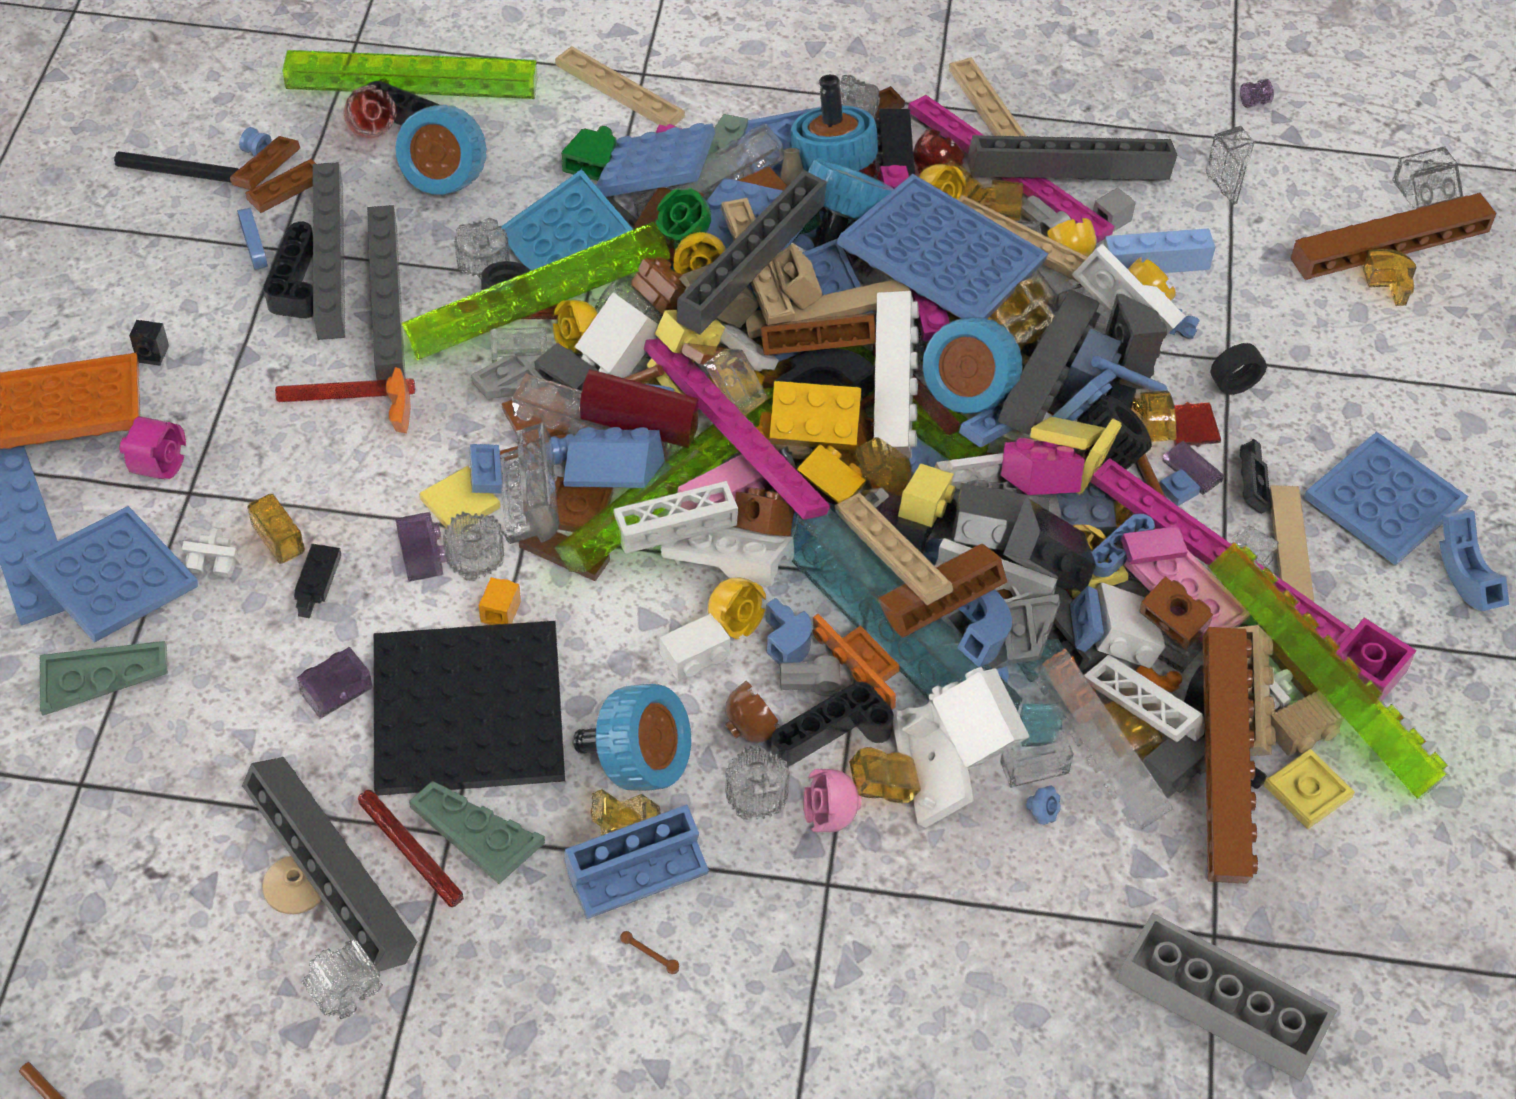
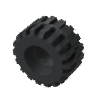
[1077,395,1152,470]

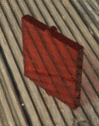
[1164,402,1221,447]

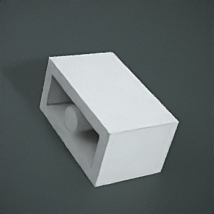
[659,613,730,681]

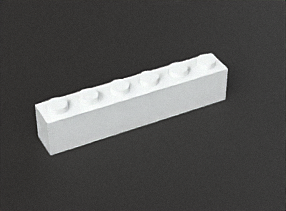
[874,291,919,459]

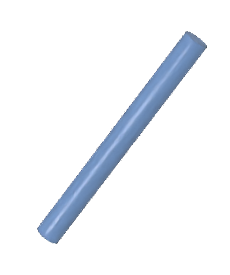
[1091,356,1167,395]

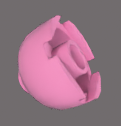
[803,769,861,832]

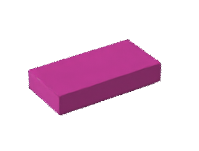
[1121,526,1188,565]

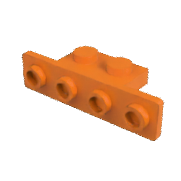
[812,614,899,710]

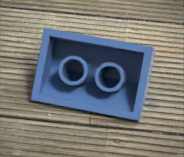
[563,427,665,488]

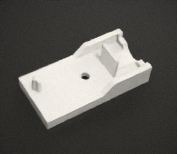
[1072,244,1186,334]
[661,527,794,586]
[893,685,974,828]

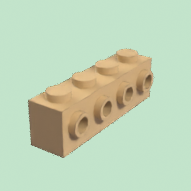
[1234,625,1276,756]

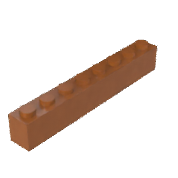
[1290,192,1497,280]
[1203,627,1258,884]

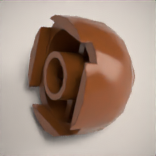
[725,680,781,744]

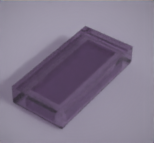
[1162,441,1224,495]

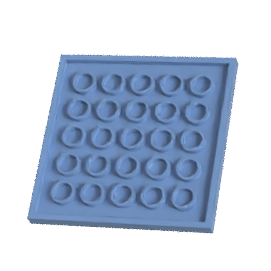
[836,174,1049,319]

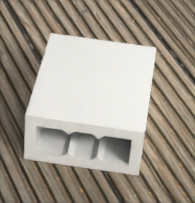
[575,292,658,378]
[1095,582,1165,668]
[933,667,1030,768]

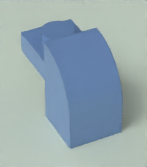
[766,598,812,665]

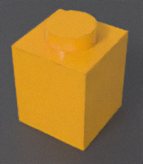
[479,577,521,625]

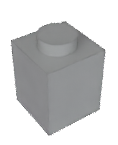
[1093,188,1136,232]

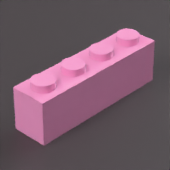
[677,454,773,510]

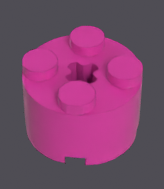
[119,416,186,480]

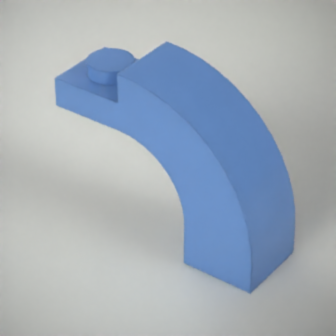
[1439,509,1509,611]
[957,589,1012,667]

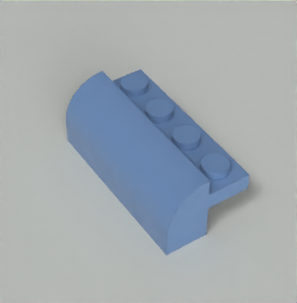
[564,805,709,919]

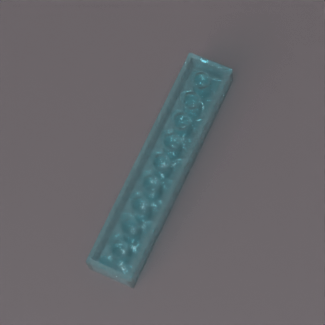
[791,508,1023,712]

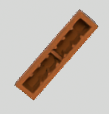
[761,313,876,355]
[878,543,1007,638]

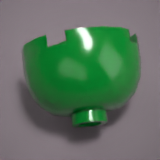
[656,188,711,243]

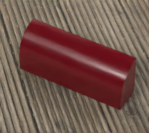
[580,369,699,448]

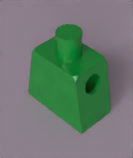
[561,126,617,181]

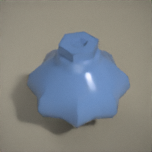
[1026,785,1061,825]

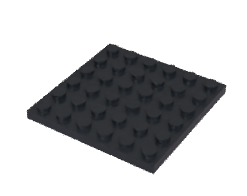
[374,620,565,796]

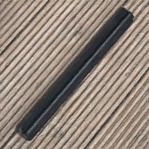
[114,151,239,183]

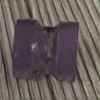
[1240,79,1274,108]

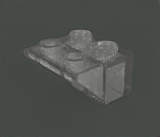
[1206,126,1255,205]
[1392,146,1463,209]

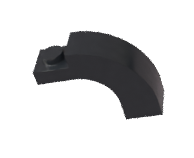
[775,348,875,398]

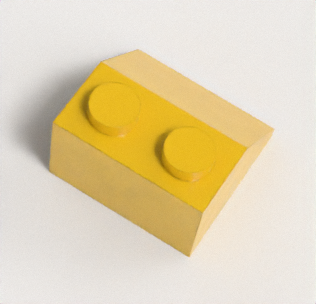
[797,445,866,504]

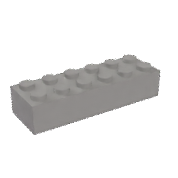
[1117,913,1337,1081]

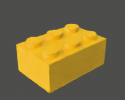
[770,381,861,451]

